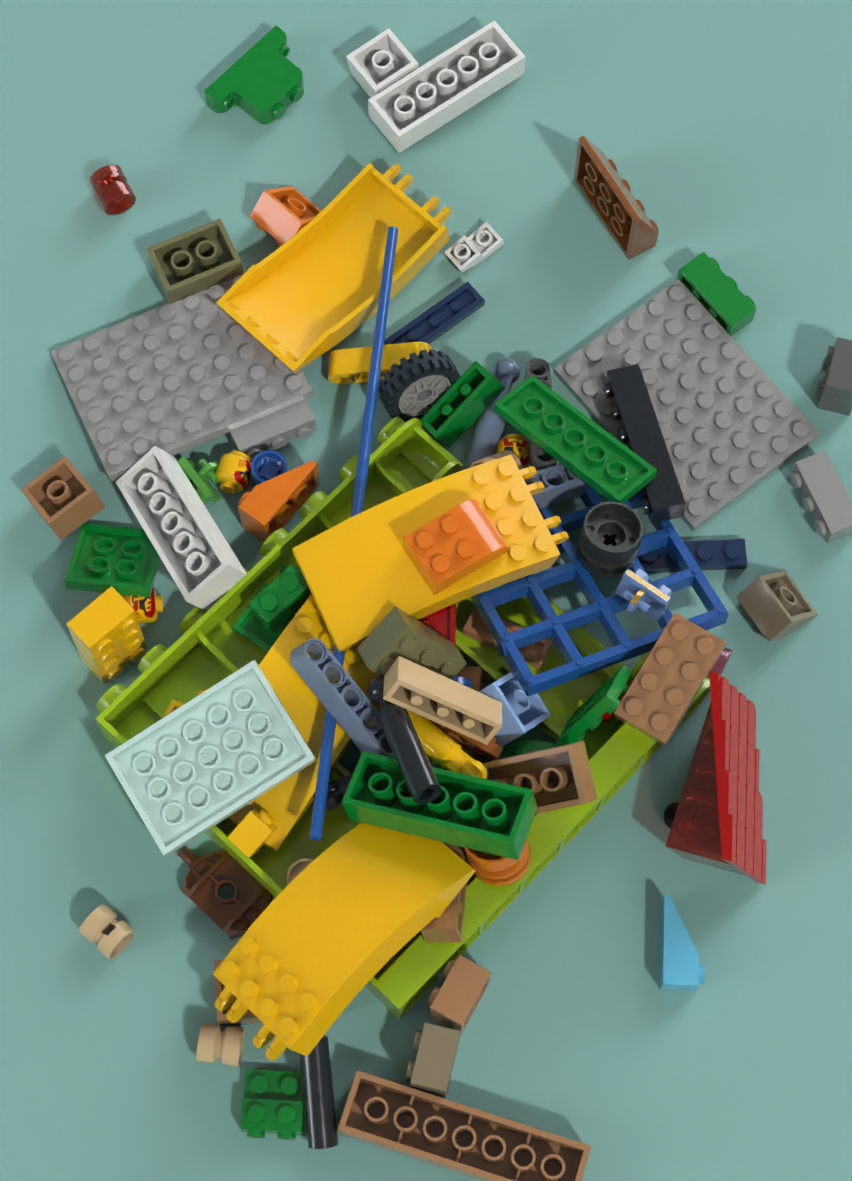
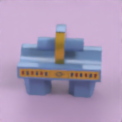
[615,569,672,621]

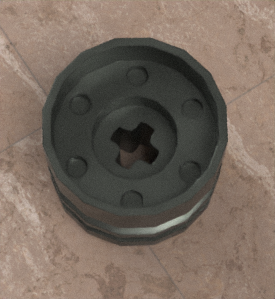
[577,501,644,578]

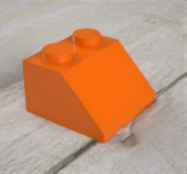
[249,186,322,246]

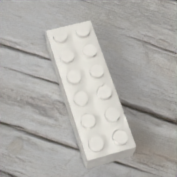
[368,20,526,153]
[116,446,247,611]

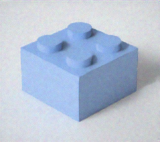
[479,671,551,747]

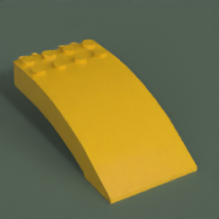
[216,163,452,373]
[292,454,569,652]
[226,594,379,852]
[213,823,476,1061]

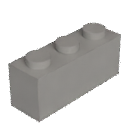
[228,399,316,460]
[790,450,852,543]

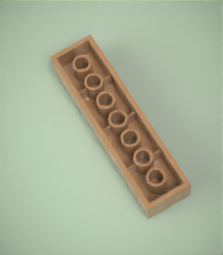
[338,1070,591,1181]

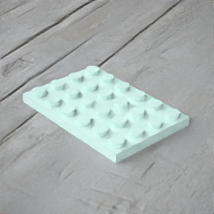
[105,660,317,856]

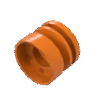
[464,838,531,886]

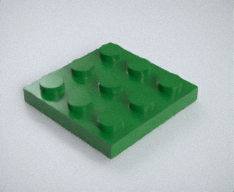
[65,523,160,598]

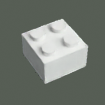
[346,28,419,98]

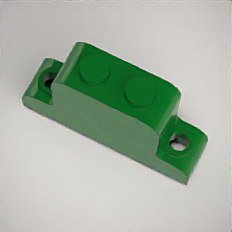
[204,25,304,125]

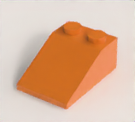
[238,461,319,543]

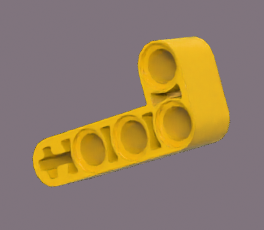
[328,342,433,385]

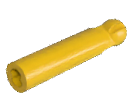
[369,698,488,779]

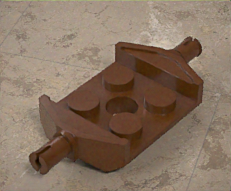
[177,846,272,940]

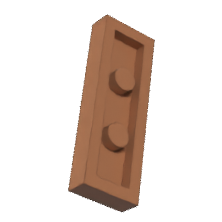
[462,606,552,669]

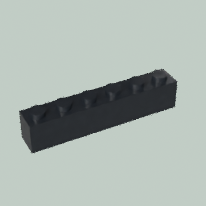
[602,364,686,524]

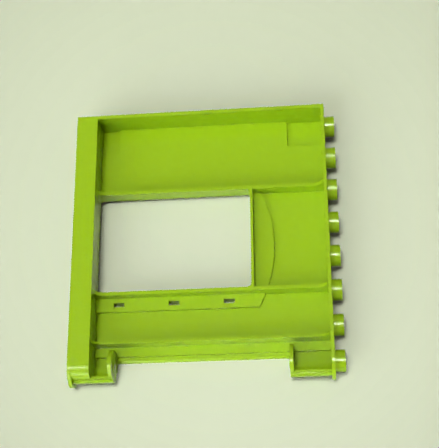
[95,416,710,1020]

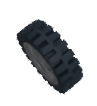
[378,349,460,422]

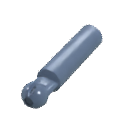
[463,358,520,470]

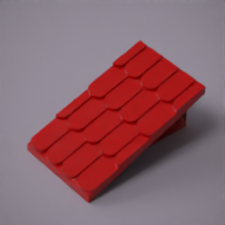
[665,671,766,885]

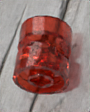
[90,164,136,215]

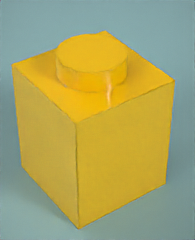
[227,809,277,858]

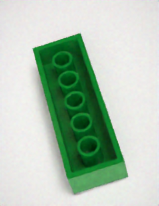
[342,751,538,860]

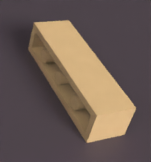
[383,656,502,745]

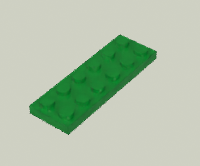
[494,375,657,503]

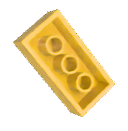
[67,586,147,684]

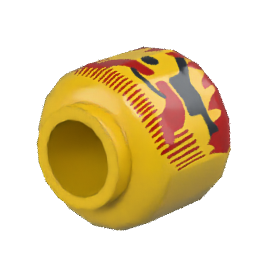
[497,434,530,469]
[215,451,252,494]
[122,587,164,624]

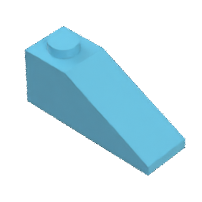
[660,895,704,991]

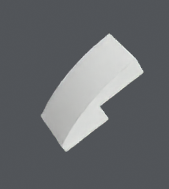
[444,222,505,272]

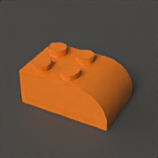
[403,499,509,595]

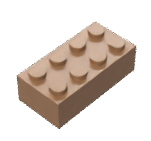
[614,612,726,747]
[483,741,597,814]

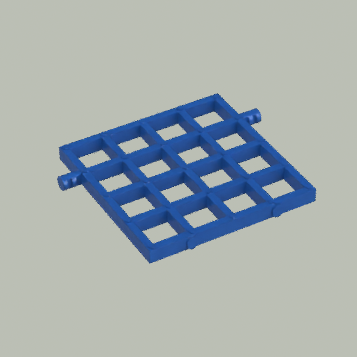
[470,486,729,697]

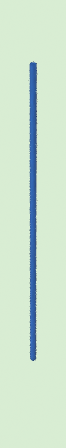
[309,226,398,841]

